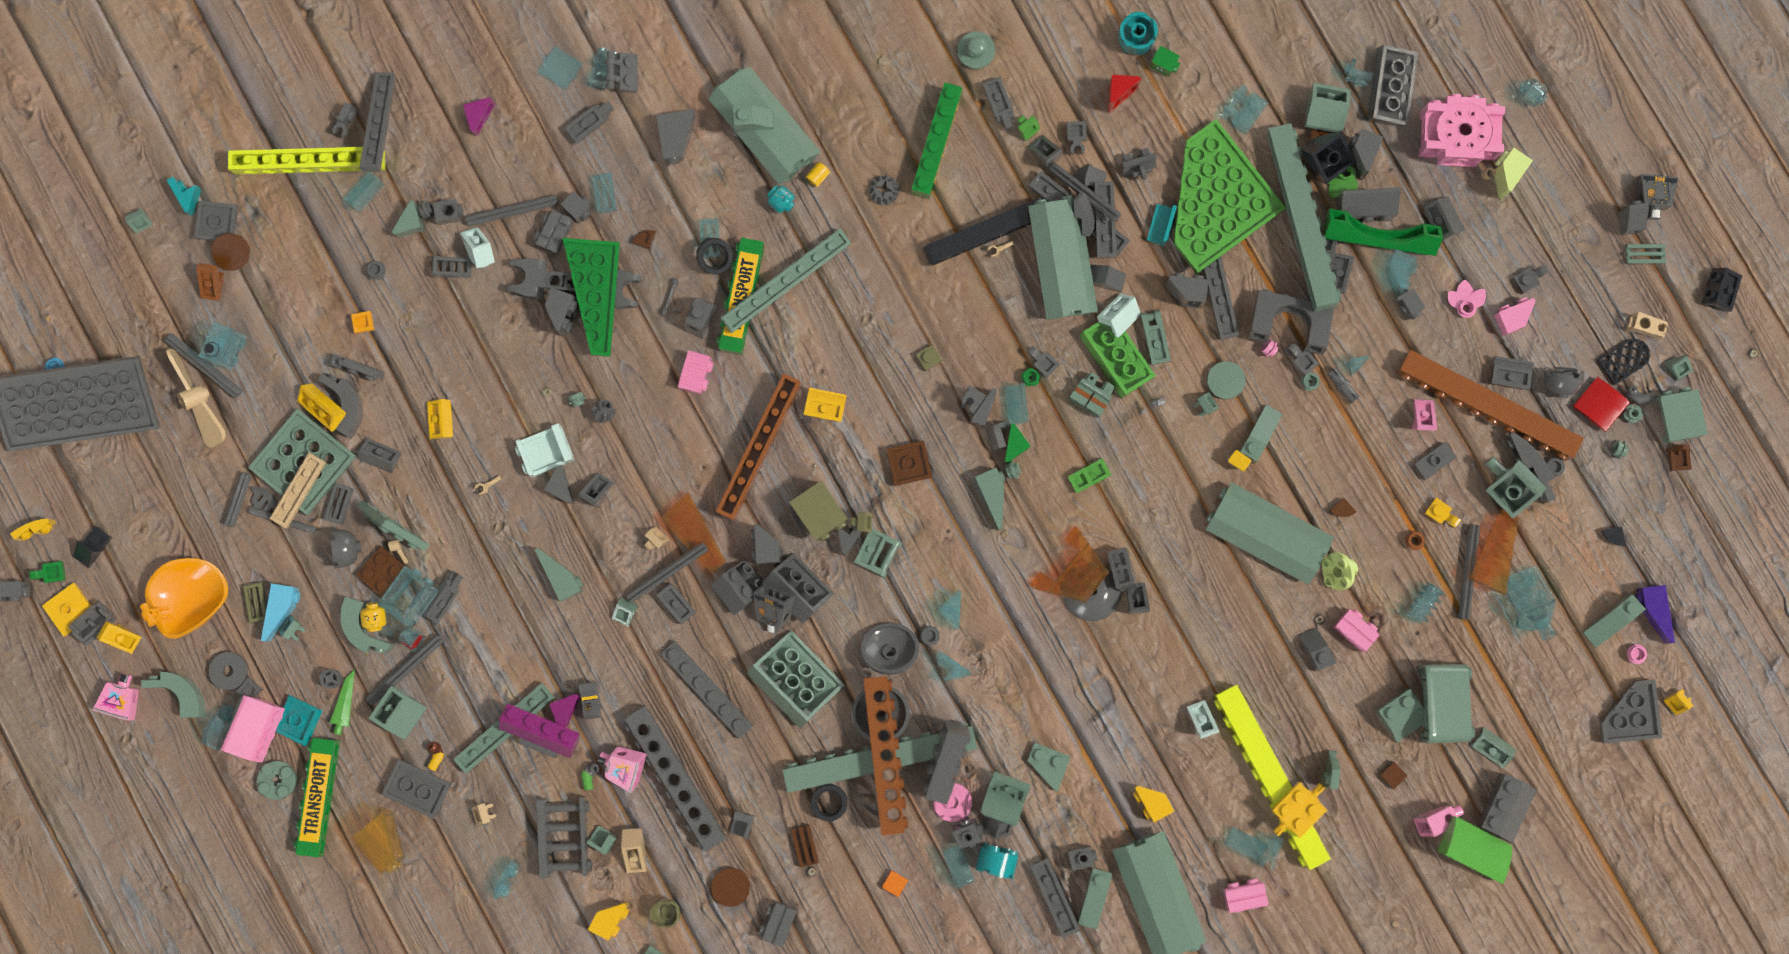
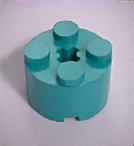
[1118,12,1158,55]
[975,843,1019,879]

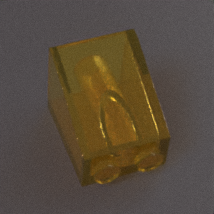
[351,810,405,874]

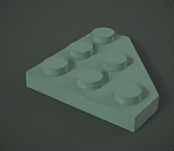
[358,500,429,551]

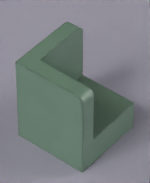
[586,826,618,855]

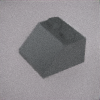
[1348,128,1384,180]

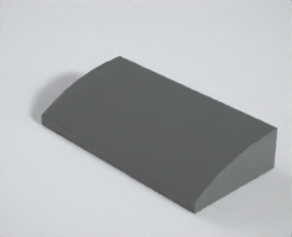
[1367,45,1418,127]

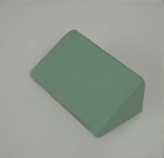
[1471,727,1516,768]

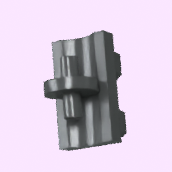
[1122,148,1157,180]

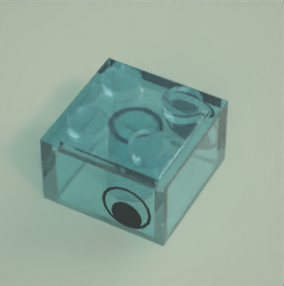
[198,321,246,370]

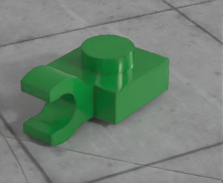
[29,561,66,583]

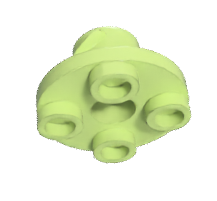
[1322,552,1358,591]

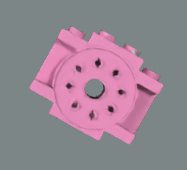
[1418,94,1505,167]

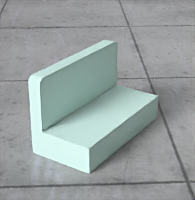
[1097,293,1141,337]

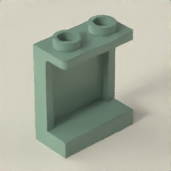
[1655,387,1708,443]

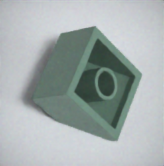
[1374,689,1424,743]

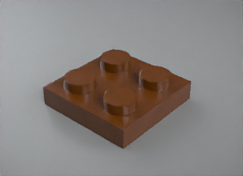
[887,440,933,487]
[356,546,411,600]

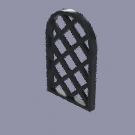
[1597,339,1650,385]

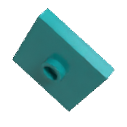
[275,695,323,746]

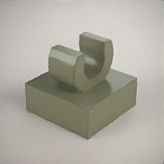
[850,512,873,533]

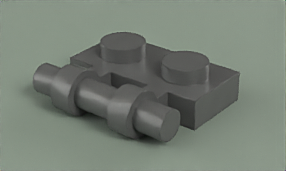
[605,51,638,93]

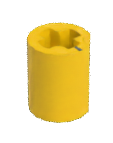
[805,161,830,187]

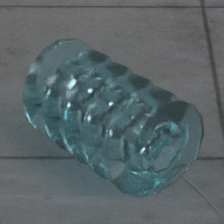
[1405,582,1446,625]

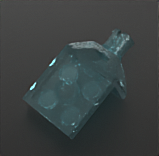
[1500,566,1556,641]

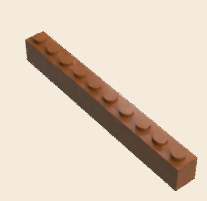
[1396,350,1584,461]

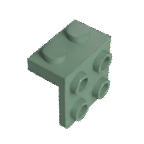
[980,771,1031,826]

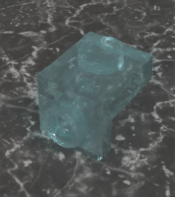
[1344,58,1373,86]

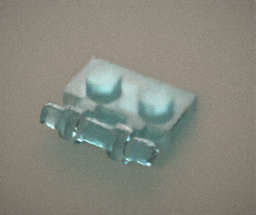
[1220,85,1268,134]

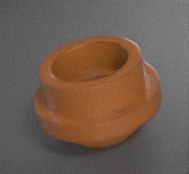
[1405,531,1425,550]

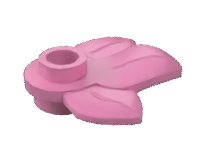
[1447,280,1486,318]

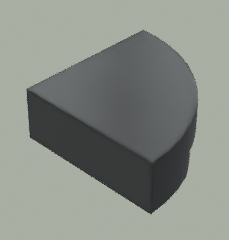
[235,677,264,696]

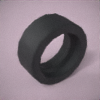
[696,237,733,274]
[811,784,848,821]

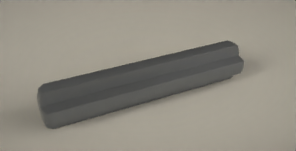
[224,472,251,527]

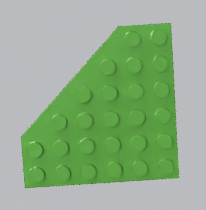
[1173,119,1286,274]

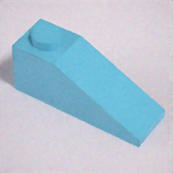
[261,584,301,642]

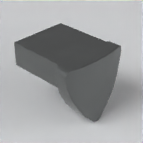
[1074,164,1107,189]
[985,421,1009,452]

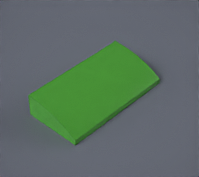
[1079,322,1156,399]
[1437,815,1512,884]

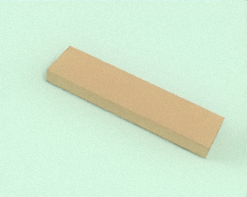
[269,453,327,529]

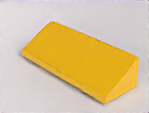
[297,384,346,432]

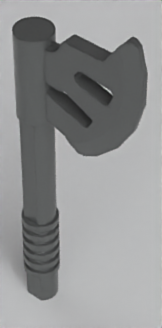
[249,486,317,534]

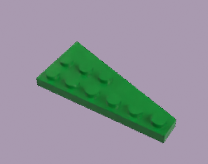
[562,238,620,357]

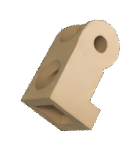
[1626,312,1668,339]

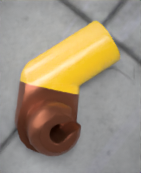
[427,742,444,771]

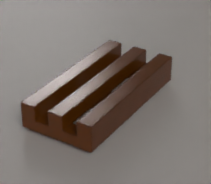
[791,825,819,868]

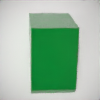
[1004,424,1031,464]

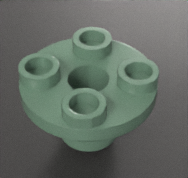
[957,31,995,70]

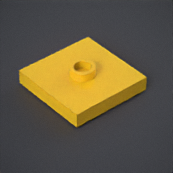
[42,583,91,637]

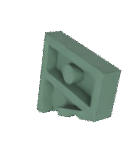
[1027,742,1071,792]
[1321,750,1341,790]

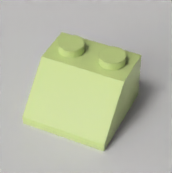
[1494,148,1533,200]

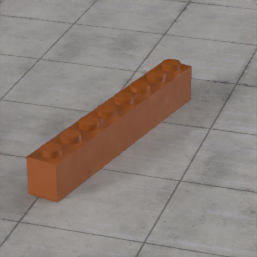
[716,373,802,521]

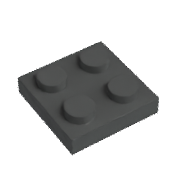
[194,201,239,241]

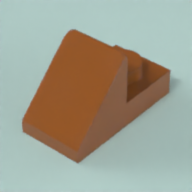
[196,263,224,301]

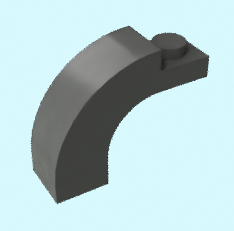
[318,373,363,439]

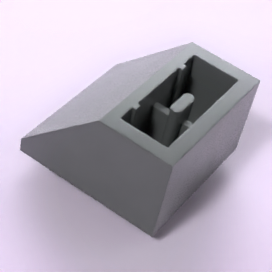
[1166,273,1208,309]
[545,288,580,337]
[751,524,782,565]
[711,559,763,616]

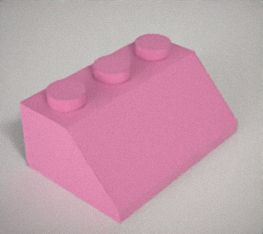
[221,695,285,763]

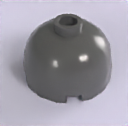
[1544,367,1584,398]
[331,530,361,568]

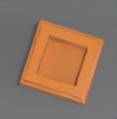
[882,870,908,897]

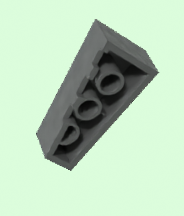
[922,720,971,805]

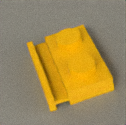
[804,388,847,423]

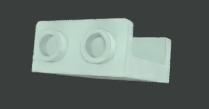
[515,423,575,478]

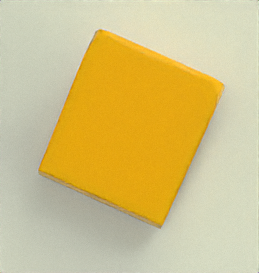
[1228,450,1251,472]

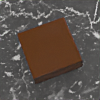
[1379,761,1408,789]

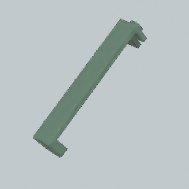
[709,67,821,185]
[1028,196,1098,320]
[1206,482,1334,585]
[1112,830,1206,954]

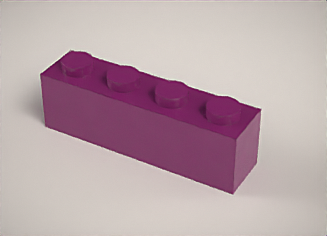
[499,704,579,759]

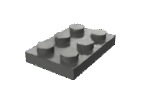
[382,759,452,819]

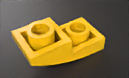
[10,519,57,541]

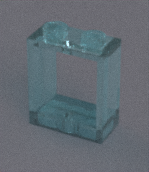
[378,566,439,628]

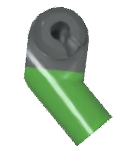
[581,763,600,791]

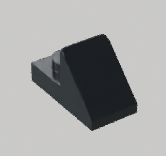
[73,526,113,568]

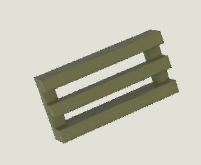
[243,582,267,624]

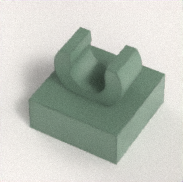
[125,208,153,234]
[1193,392,1219,416]
[279,615,305,640]

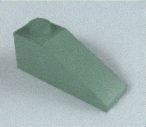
[1239,405,1282,464]
[975,468,1006,531]
[535,548,584,602]
[1583,594,1645,648]
[1078,867,1112,929]

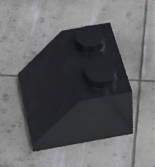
[1300,131,1356,184]

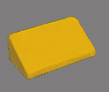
[427,399,453,439]

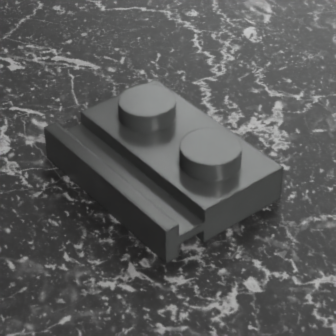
[1490,356,1534,390]

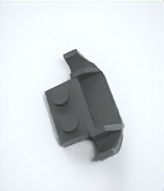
[1307,239,1355,301]

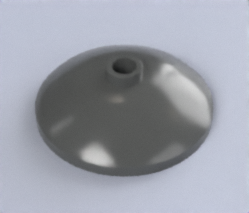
[1063,563,1121,621]
[861,623,919,675]
[852,687,910,741]

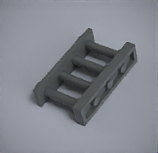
[536,797,592,879]

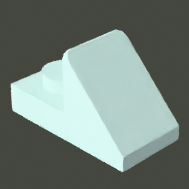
[1187,700,1219,739]

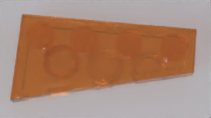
[660,492,726,575]

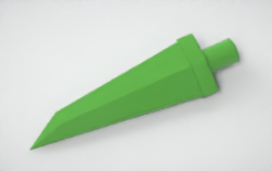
[330,669,355,735]

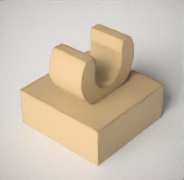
[644,527,670,550]
[471,803,496,826]

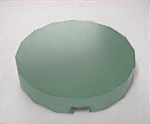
[1207,361,1245,400]

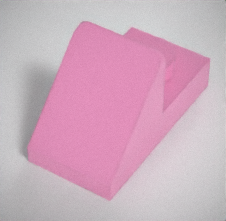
[1412,399,1437,431]

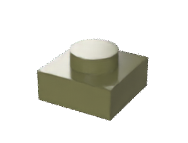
[916,345,942,371]

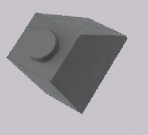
[656,109,696,165]

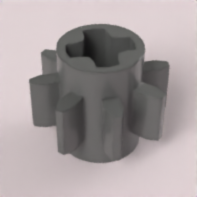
[591,400,616,423]

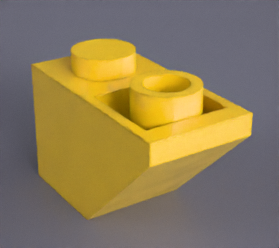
[1133,785,1175,822]
[588,902,630,941]

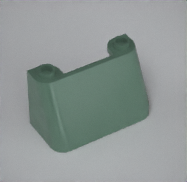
[1418,664,1475,744]

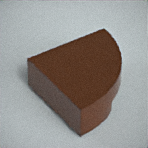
[632,230,656,249]
[1329,498,1357,517]

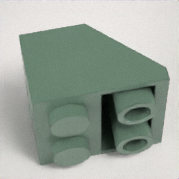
[1305,83,1351,133]
[369,686,428,740]

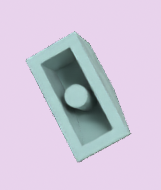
[460,227,495,268]

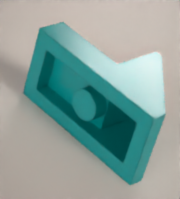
[167,177,201,216]

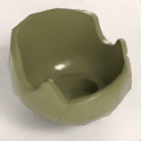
[649,898,680,928]

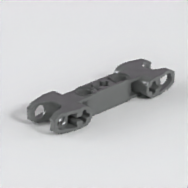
[506,258,642,310]

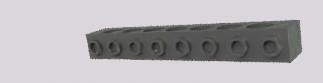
[624,706,727,851]

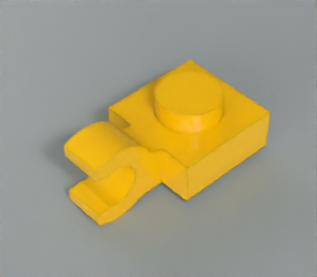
[1424,498,1461,528]

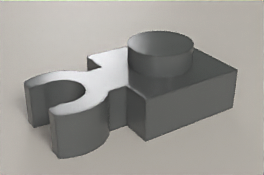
[1067,121,1087,155]

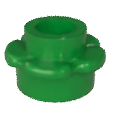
[1021,368,1040,387]

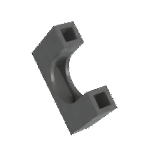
[1248,290,1334,355]

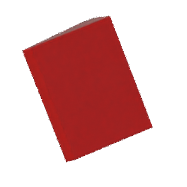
[1107,74,1141,113]

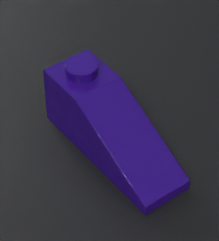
[1635,585,1675,644]

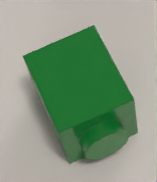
[1150,45,1181,77]

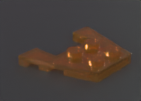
[1030,526,1109,603]

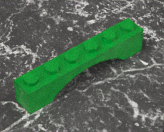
[1323,209,1443,256]

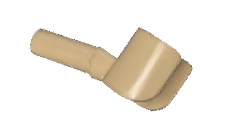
[1478,161,1496,180]
[987,241,1014,258]
[475,475,501,495]
[388,540,409,565]

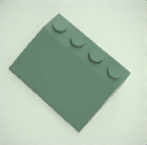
[747,630,845,729]

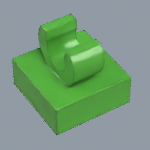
[1017,115,1040,141]

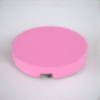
[934,783,972,822]

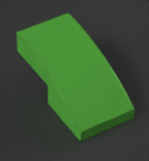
[1068,458,1112,493]

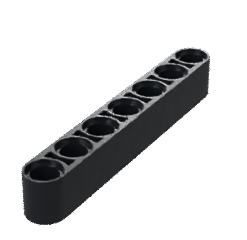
[922,198,1043,266]

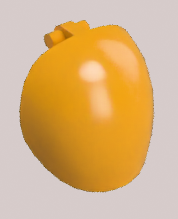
[140,558,228,639]

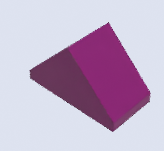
[463,97,496,136]
[550,694,581,728]

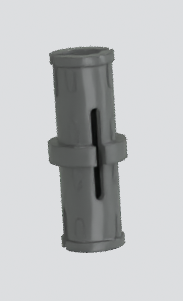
[1326,367,1360,404]

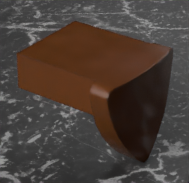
[1666,444,1692,472]

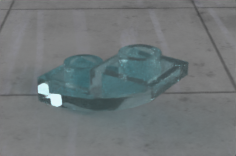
[493,859,521,900]

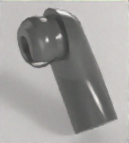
[1626,386,1655,404]

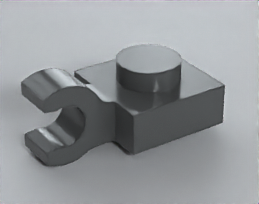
[332,102,356,138]
[1512,265,1550,294]
[1285,343,1319,377]
[1027,346,1060,379]

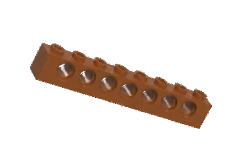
[863,676,908,836]

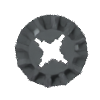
[869,175,899,205]

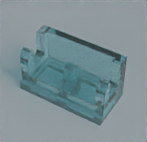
[942,845,974,889]

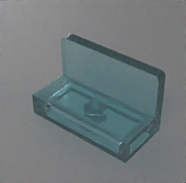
[344,172,385,212]
[1005,383,1028,425]
[1224,827,1268,863]

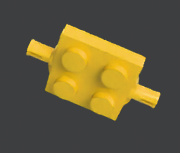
[1271,782,1327,838]

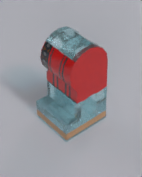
[398,627,427,653]

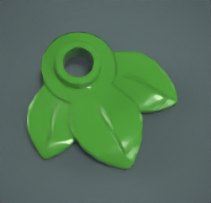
[1327,166,1358,198]

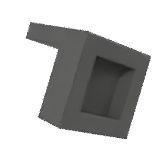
[730,810,755,839]
[982,815,1013,839]

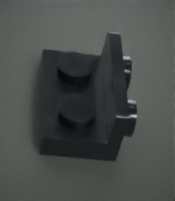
[1702,268,1742,312]

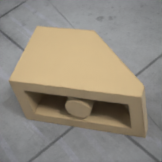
[621,828,646,873]

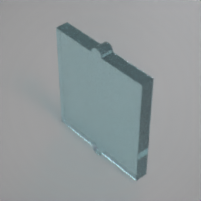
[538,46,583,90]

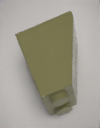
[789,480,848,542]

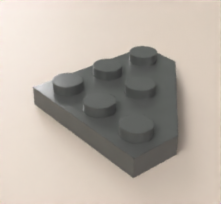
[1600,680,1663,743]

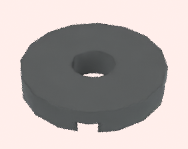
[209,652,249,690]

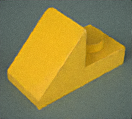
[96,621,142,654]

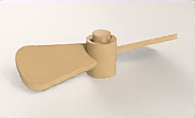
[166,348,226,448]

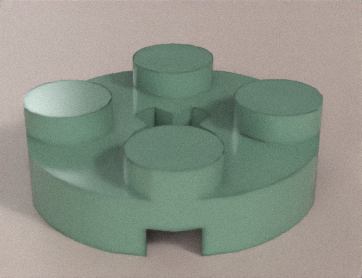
[257,761,298,800]

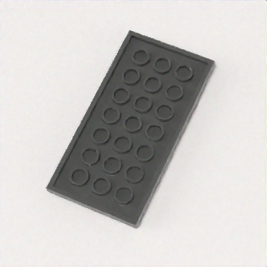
[0,356,160,451]

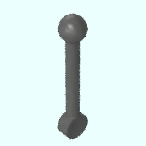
[662,278,679,316]

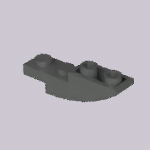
[1505,433,1555,504]

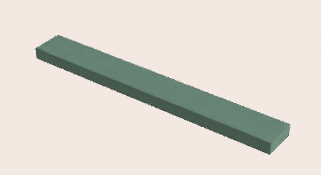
[720,228,851,334]

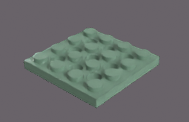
[248,409,357,516]

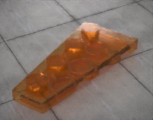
[1469,510,1519,596]

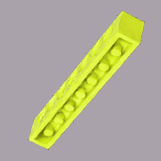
[228,147,385,175]

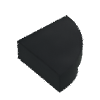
[1601,527,1626,546]

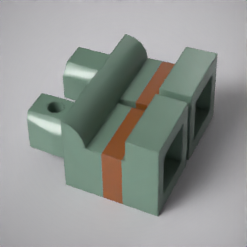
[1069,372,1114,418]

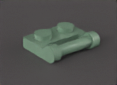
[854,528,902,577]

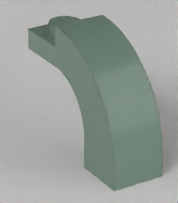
[341,597,394,654]
[141,672,205,718]

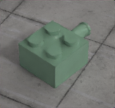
[1485,456,1546,518]

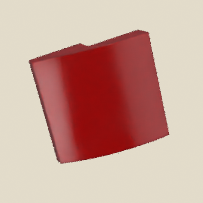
[1573,377,1630,432]

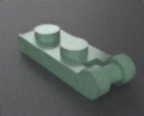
[1140,310,1171,366]

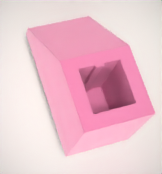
[1494,297,1535,336]

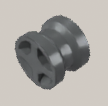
[319,669,343,688]

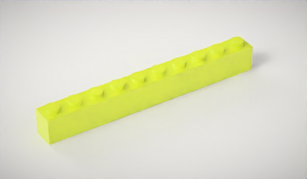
[1214,685,1331,870]

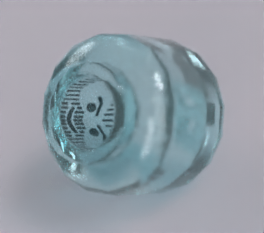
[1518,78,1548,107]

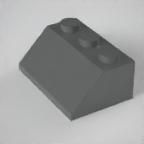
[1336,187,1401,223]
[762,553,834,624]
[1476,773,1537,843]

